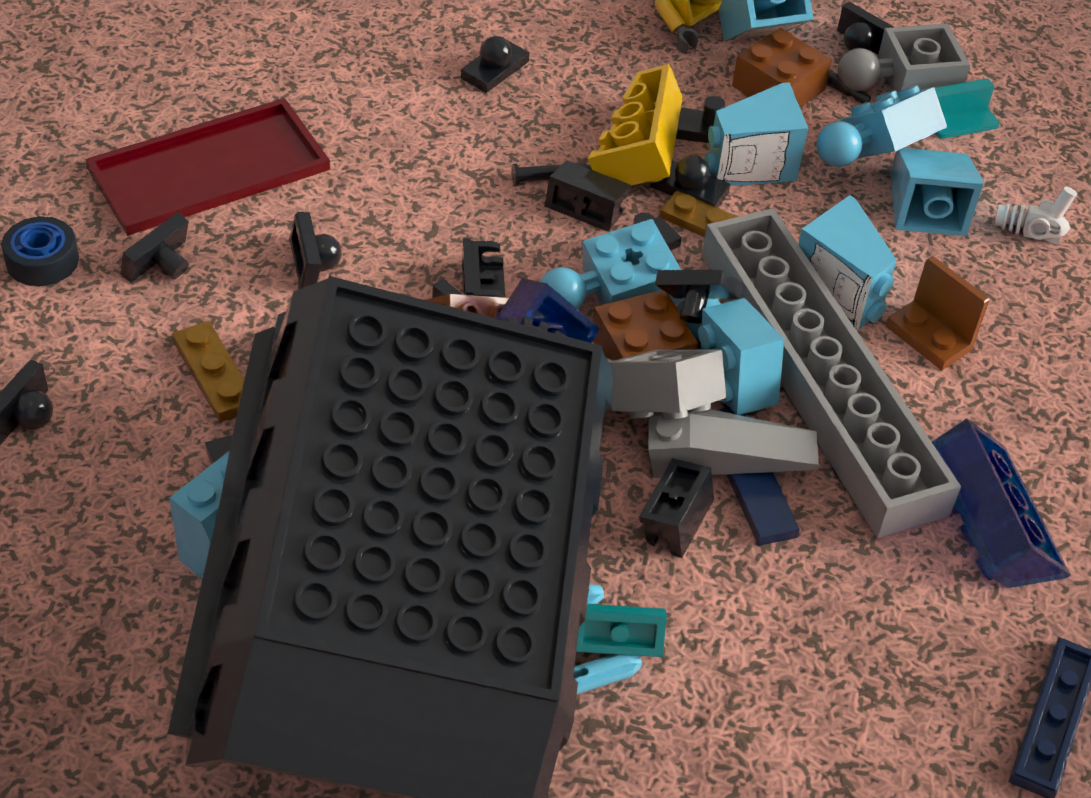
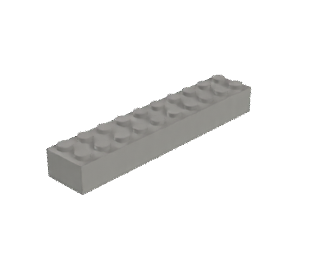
[701,208,961,539]

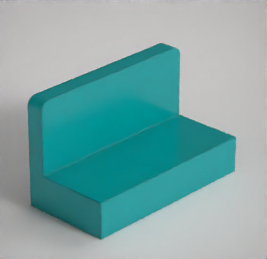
[935,78,1000,139]
[576,604,667,657]

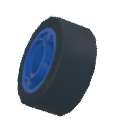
[1,216,79,286]

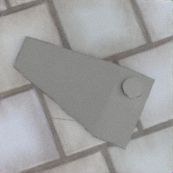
[648,409,819,478]

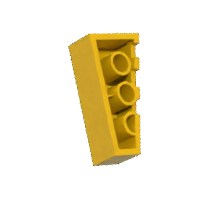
[587,64,683,186]

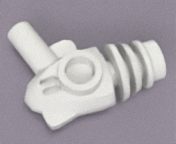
[995,187,1077,244]

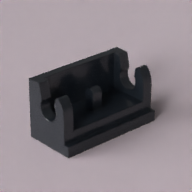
[544,160,631,232]
[462,238,506,298]
[639,458,714,558]

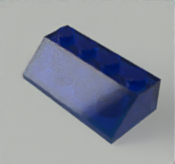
[932,418,1071,588]

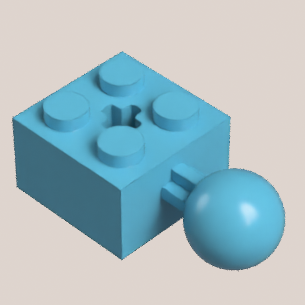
[816,85,947,167]
[537,219,681,316]
[677,298,784,415]

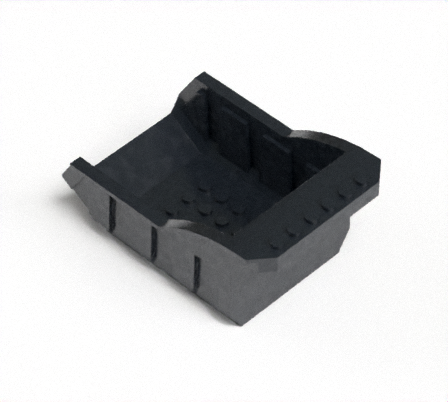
[167,276,614,798]

